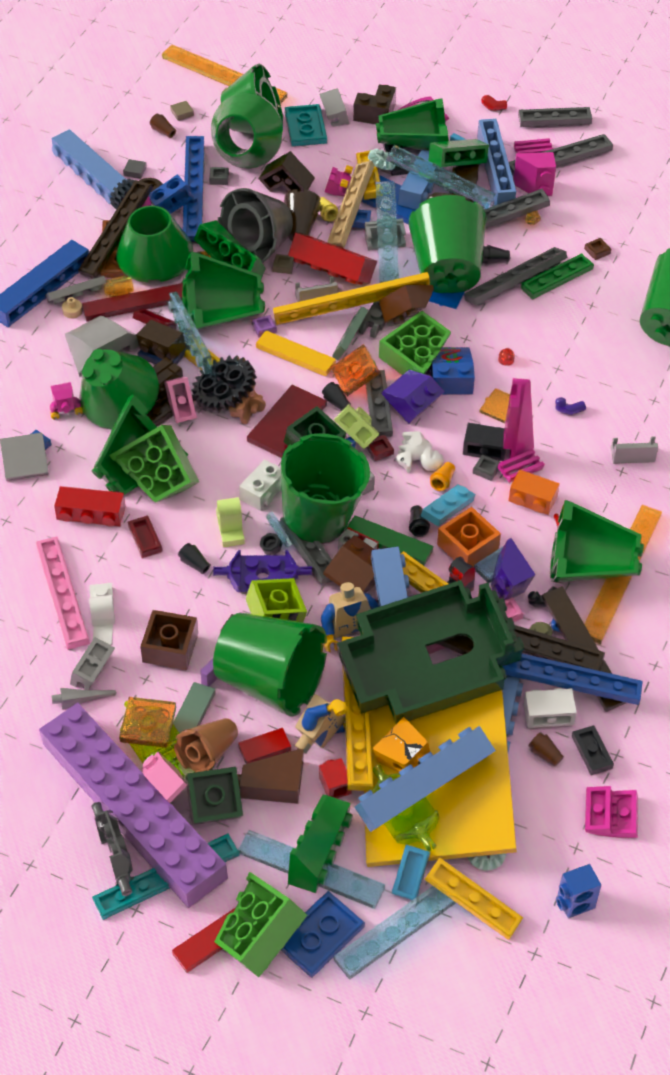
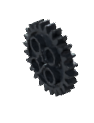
[191,355,257,413]

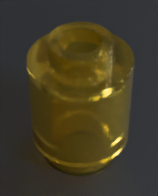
[103,276,134,297]

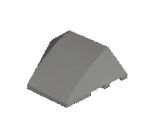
[65,316,139,377]

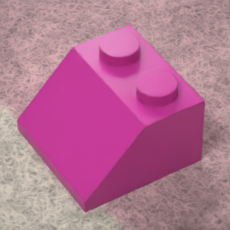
[513,152,556,196]

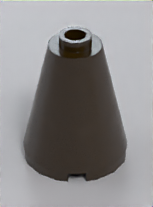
[284,189,321,241]

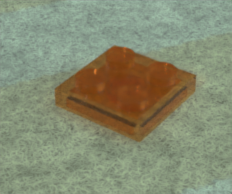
[331,344,381,397]
[119,697,177,748]

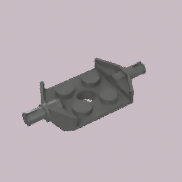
[91,802,134,896]

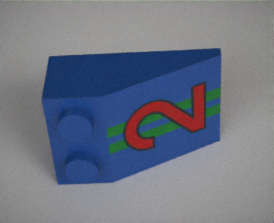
[430,347,475,395]

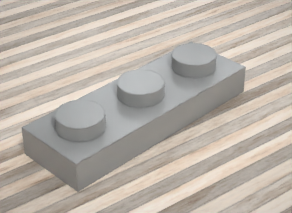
[45,276,106,304]

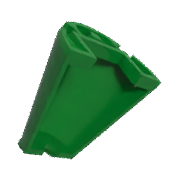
[376,98,449,151]
[182,252,265,330]
[91,395,189,495]
[550,500,644,583]

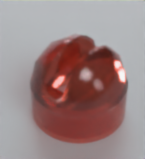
[498,348,515,366]

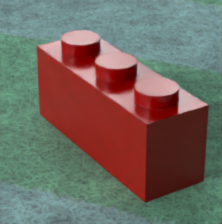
[54,486,126,527]

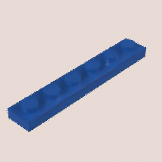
[503,654,643,705]

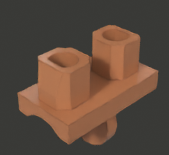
[229,385,266,424]

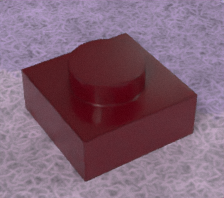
[366,435,394,461]

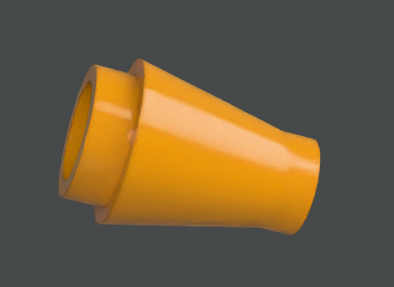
[430,462,455,491]

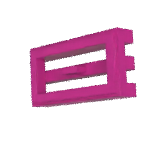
[514,138,553,153]
[498,449,545,483]

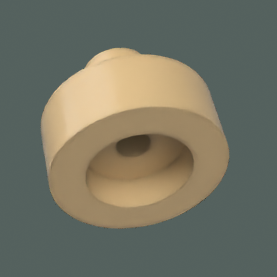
[62,297,83,318]

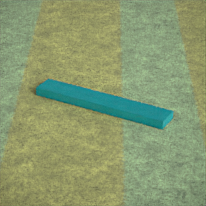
[92,833,240,920]

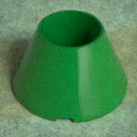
[220,63,283,134]
[211,93,283,169]
[116,206,193,283]

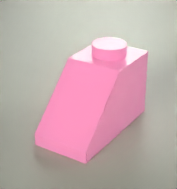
[164,377,197,423]
[141,752,187,803]

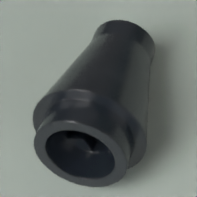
[482,245,510,264]
[322,382,351,411]
[409,505,430,537]
[178,543,211,574]

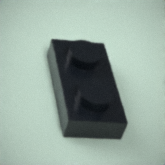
[571,725,614,775]

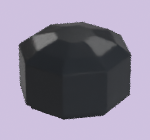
[259,533,283,555]

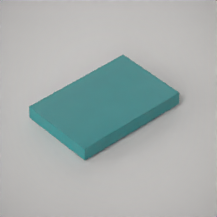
[284,104,327,147]

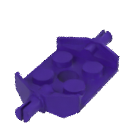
[213,550,312,592]

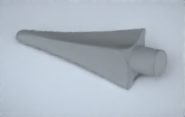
[51,688,117,710]

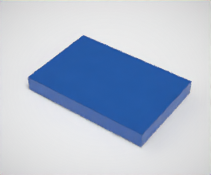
[281,891,365,978]

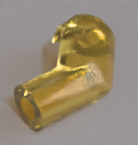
[525,210,541,225]

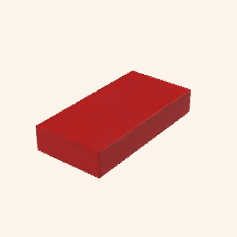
[238,727,291,764]

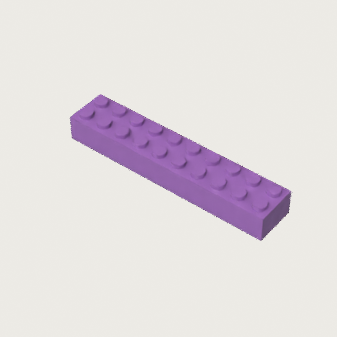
[39,703,228,908]

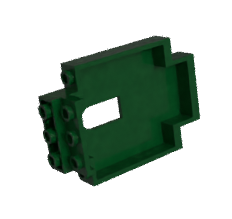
[337,580,524,724]

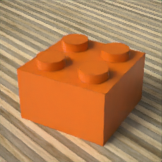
[437,506,501,567]

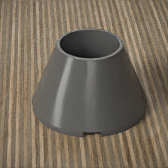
[217,188,293,263]

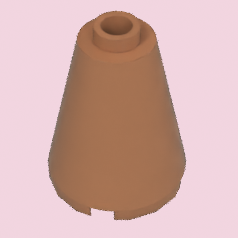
[174,718,238,773]

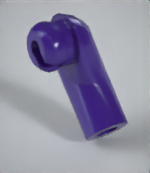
[555,397,586,415]

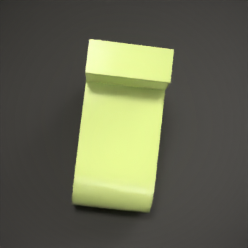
[334,404,379,449]
[216,497,245,547]

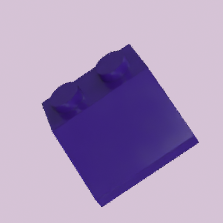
[381,369,445,424]
[491,538,536,600]

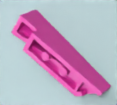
[503,378,534,458]

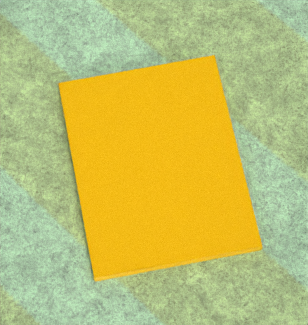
[364,690,517,867]

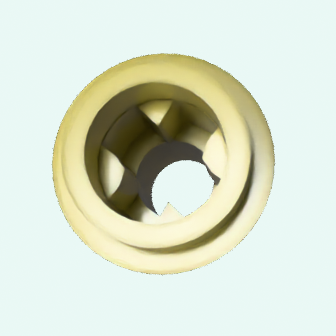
[319,197,338,222]

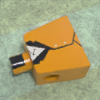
[372,717,430,773]

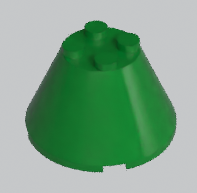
[79,349,159,429]

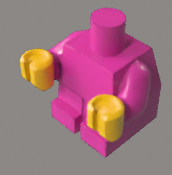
[324,165,353,196]
[50,382,83,420]

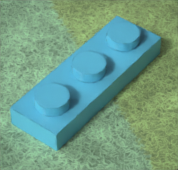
[421,484,476,527]

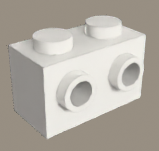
[239,459,282,511]
[523,688,577,729]

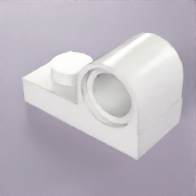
[89,583,115,626]

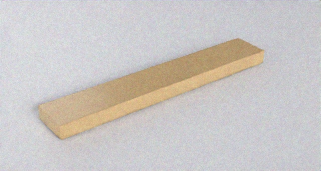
[327,161,375,248]

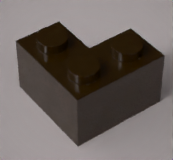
[353,84,397,124]
[258,151,315,192]

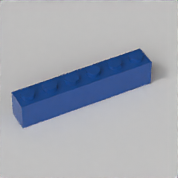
[0,240,89,328]

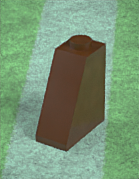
[237,749,304,804]

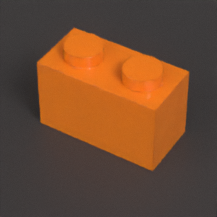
[508,469,560,515]

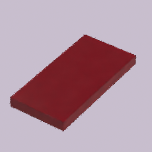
[247,384,327,458]

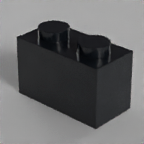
[463,422,507,461]

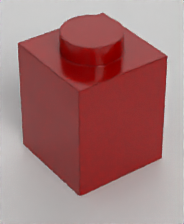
[319,758,352,799]

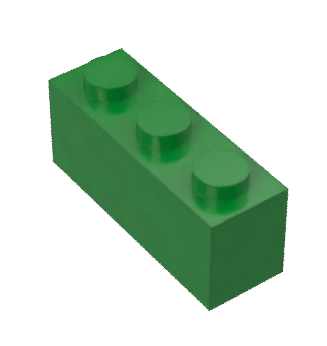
[428,139,489,167]

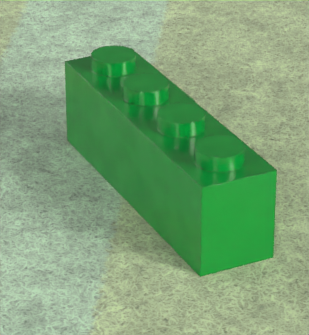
[194,220,266,279]
[287,794,353,893]

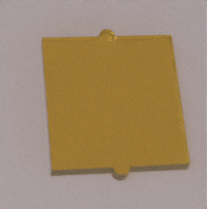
[479,388,510,424]

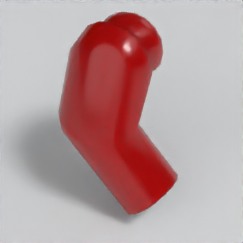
[481,95,507,111]

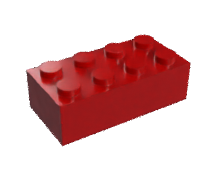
[288,233,377,285]

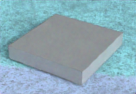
[0,433,49,481]

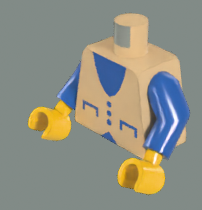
[320,582,379,652]
[294,694,348,754]

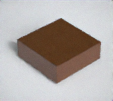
[584,237,611,260]

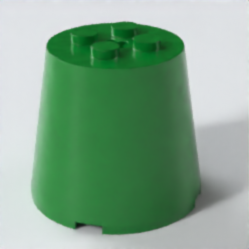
[409,195,487,294]
[639,248,670,347]
[280,433,370,543]
[213,613,327,717]

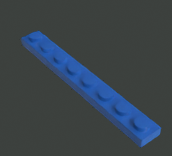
[183,136,205,242]

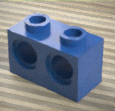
[149,174,194,214]
[556,864,602,919]

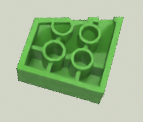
[379,311,451,375]
[109,425,200,502]
[214,872,307,978]

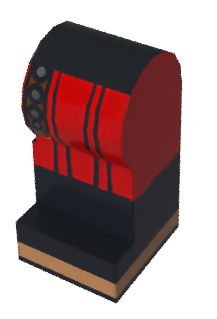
[447,557,475,592]

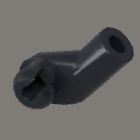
[527,586,556,607]

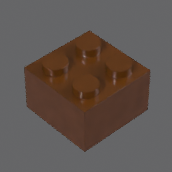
[140,610,199,670]

